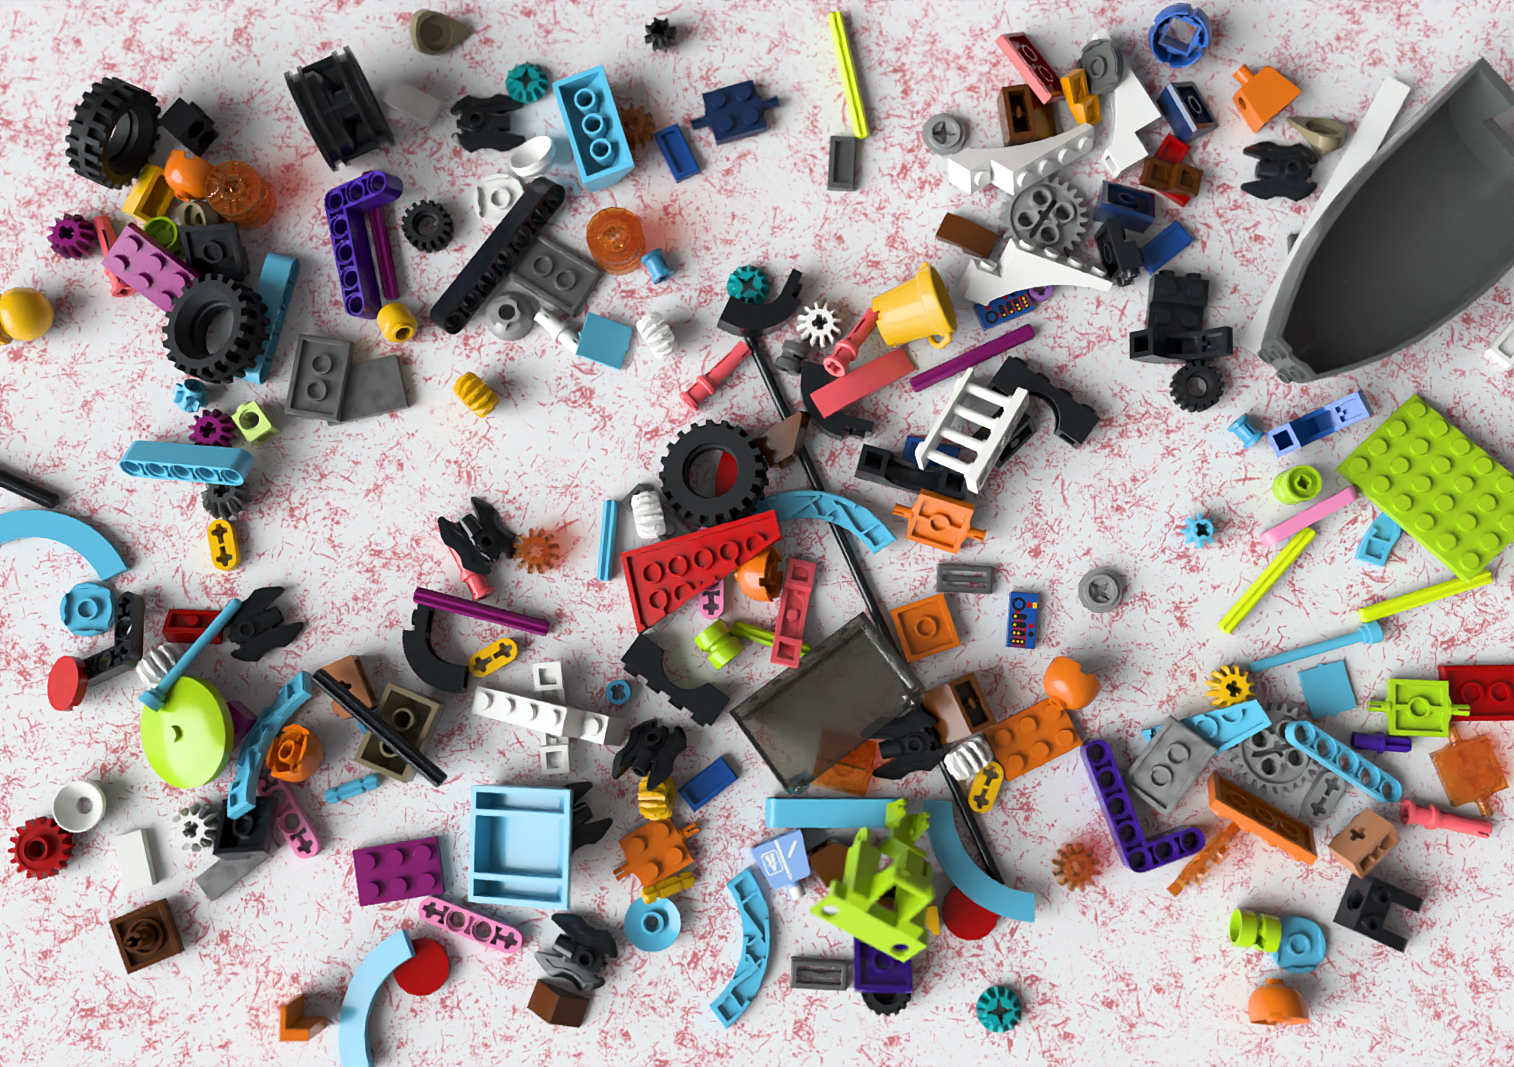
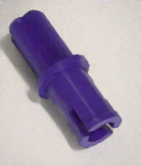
[1350,732,1412,754]

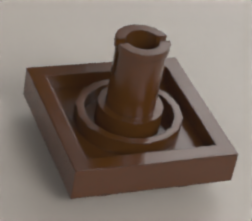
[109,898,185,974]

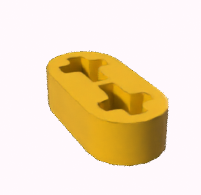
[207,519,241,571]
[468,638,519,677]
[967,761,1004,813]

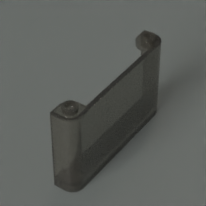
[729,612,926,795]

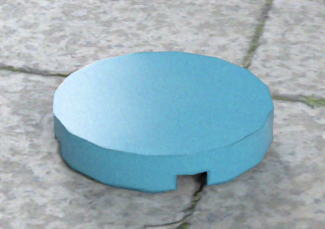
[60,582,117,637]
[1269,915,1327,974]

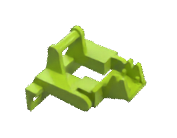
[810,798,935,962]

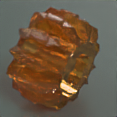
[619,103,656,151]
[513,528,560,575]
[1051,843,1100,892]

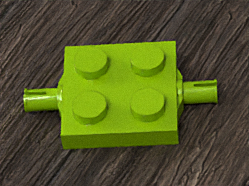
[1367,679,1470,738]

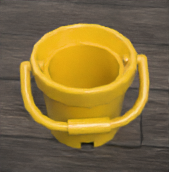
[871,261,958,350]

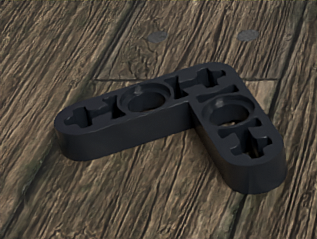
[82,591,145,687]

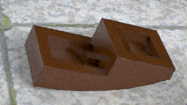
[1139,156,1204,197]
[935,212,999,259]

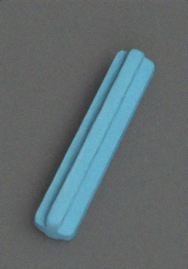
[597,500,619,581]

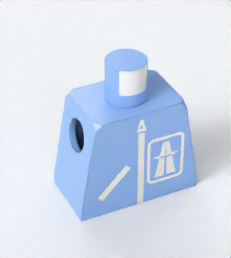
[750,828,811,900]

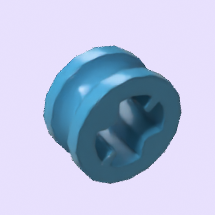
[606,680,632,705]

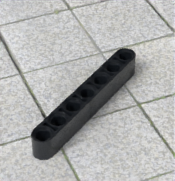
[430,176,566,334]

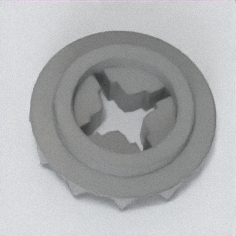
[922,113,965,157]
[1077,569,1122,613]

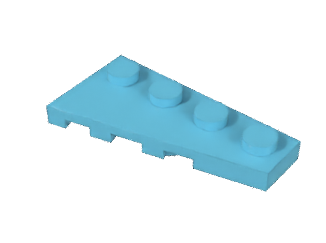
[1141,699,1272,758]

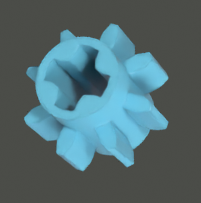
[173,379,210,413]
[1180,513,1218,548]

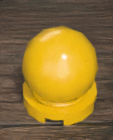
[0,287,55,345]

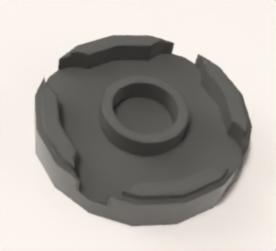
[1077,39,1124,95]

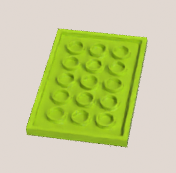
[1335,393,1514,584]

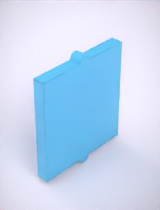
[575,312,633,370]
[1297,660,1357,719]

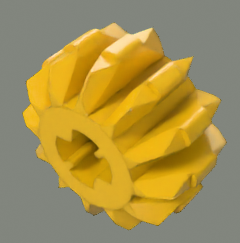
[452,372,499,418]
[1205,665,1255,708]
[637,773,676,821]

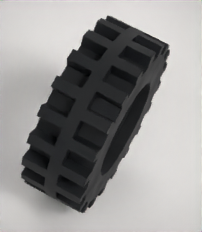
[65,77,162,190]
[162,274,271,385]
[659,419,769,528]

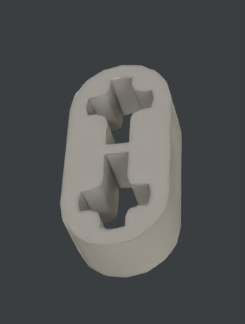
[1301,771,1345,821]

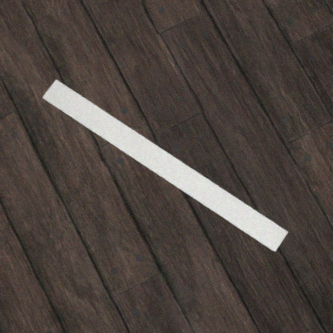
[1239,75,1411,355]

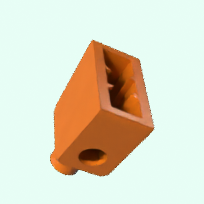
[1232,64,1302,134]

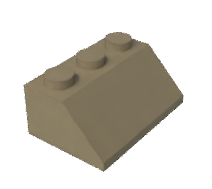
[353,682,447,783]

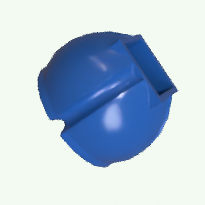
[1148,3,1212,68]

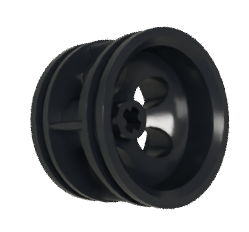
[284,45,397,172]

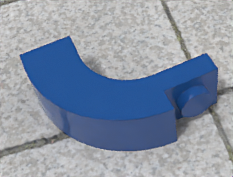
[1265,389,1374,458]

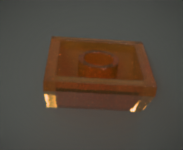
[810,730,877,797]

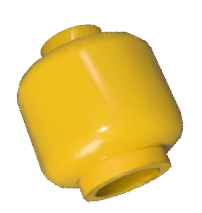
[377,302,417,343]

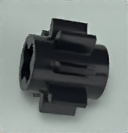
[644,17,677,53]

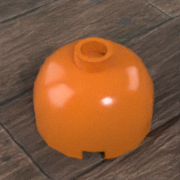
[164,150,224,202]
[734,547,783,602]
[1043,656,1102,710]
[266,724,324,783]
[1248,979,1309,1026]

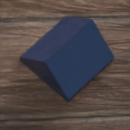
[1156,81,1219,144]
[1091,180,1155,234]

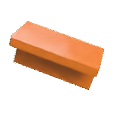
[279,994,326,1042]

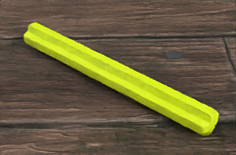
[828,11,870,139]
[1217,526,1317,634]
[1358,569,1493,623]

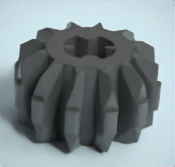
[201,482,252,521]

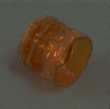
[204,160,277,230]
[586,207,647,276]

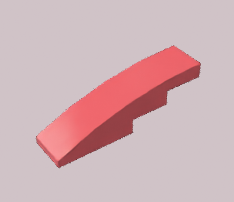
[810,347,915,419]

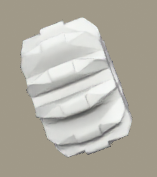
[796,302,842,349]
[637,311,679,360]
[631,491,666,539]
[136,643,185,687]
[944,736,993,780]
[170,804,219,853]

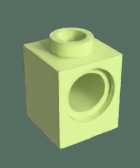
[231,400,281,447]

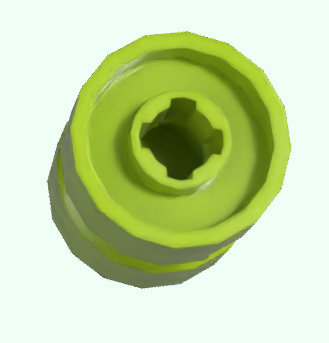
[143,216,185,260]
[1272,465,1322,505]
[693,618,745,671]
[1229,908,1282,953]

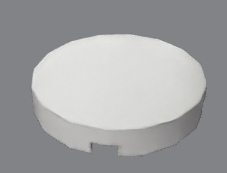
[473,173,525,227]

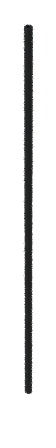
[744,337,1005,885]

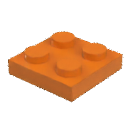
[889,593,961,663]

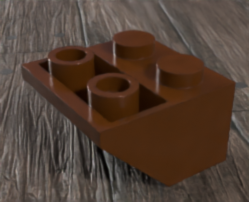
[997,84,1057,147]
[919,671,997,746]
[807,837,854,889]

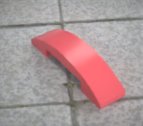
[770,558,816,668]

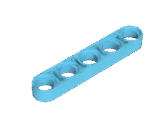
[1285,720,1402,803]

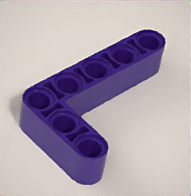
[324,170,404,320]
[1080,738,1206,873]

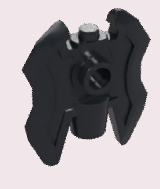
[450,94,526,153]
[1240,141,1319,202]
[438,497,517,575]
[219,586,304,662]
[861,709,944,780]
[611,718,687,791]
[563,781,613,856]
[534,913,618,991]

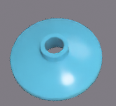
[624,896,681,952]

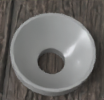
[485,292,535,341]

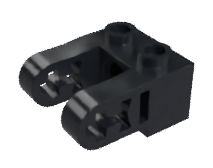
[1333,873,1425,953]

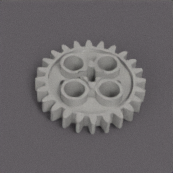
[998,176,1088,256]
[1227,702,1323,795]

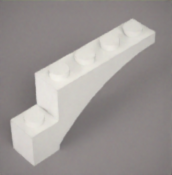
[1091,27,1161,180]
[948,123,1094,196]
[958,238,1113,306]
[471,686,627,746]

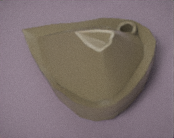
[409,9,472,55]
[1287,117,1347,156]
[174,201,224,225]

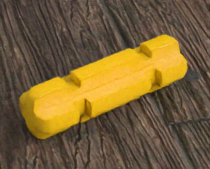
[641,871,695,904]

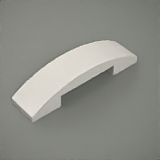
[533,661,571,775]

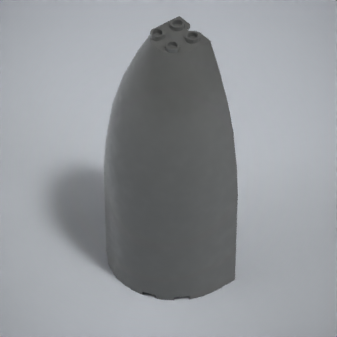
[1257,57,1514,384]

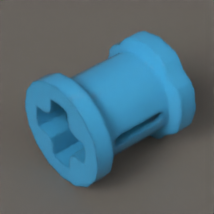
[641,248,674,285]
[1227,413,1265,449]

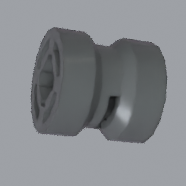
[774,340,809,376]

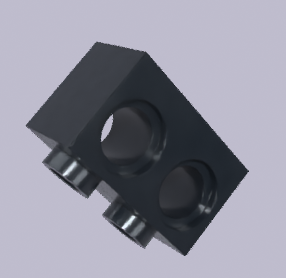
[158,97,220,157]

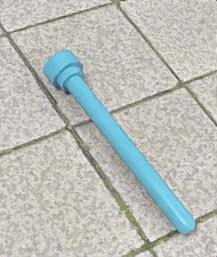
[138,598,242,713]
[1249,620,1383,673]

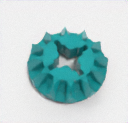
[505,61,548,103]
[727,264,770,305]
[976,986,1022,1034]

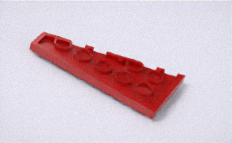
[620,510,784,634]

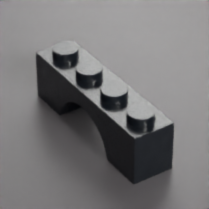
[987,355,1100,449]
[854,444,967,501]
[621,633,731,727]

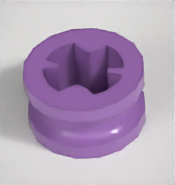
[1027,285,1053,303]

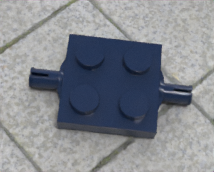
[690,79,780,146]

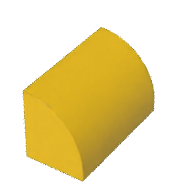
[121,164,175,223]

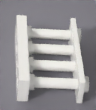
[915,367,1029,494]

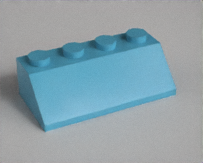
[552,65,635,193]

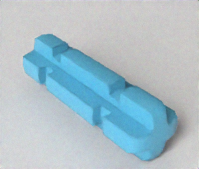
[324,773,380,804]

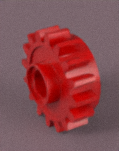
[8,816,76,880]

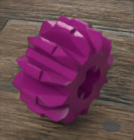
[46,213,98,260]
[188,409,238,448]

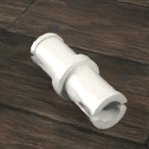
[534,306,580,355]

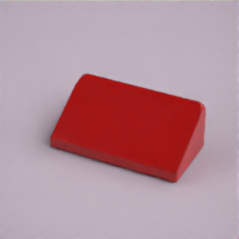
[162,609,224,645]

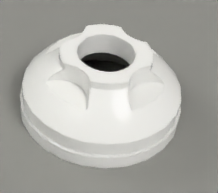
[509,136,556,178]
[52,780,106,833]

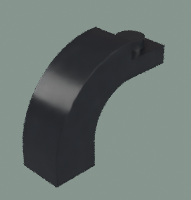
[717,268,803,338]
[1129,326,1233,364]
[800,361,874,441]
[402,603,470,694]

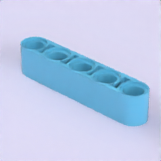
[234,252,300,385]
[119,440,255,486]
[766,797,902,828]

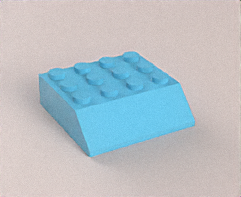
[468,784,573,910]

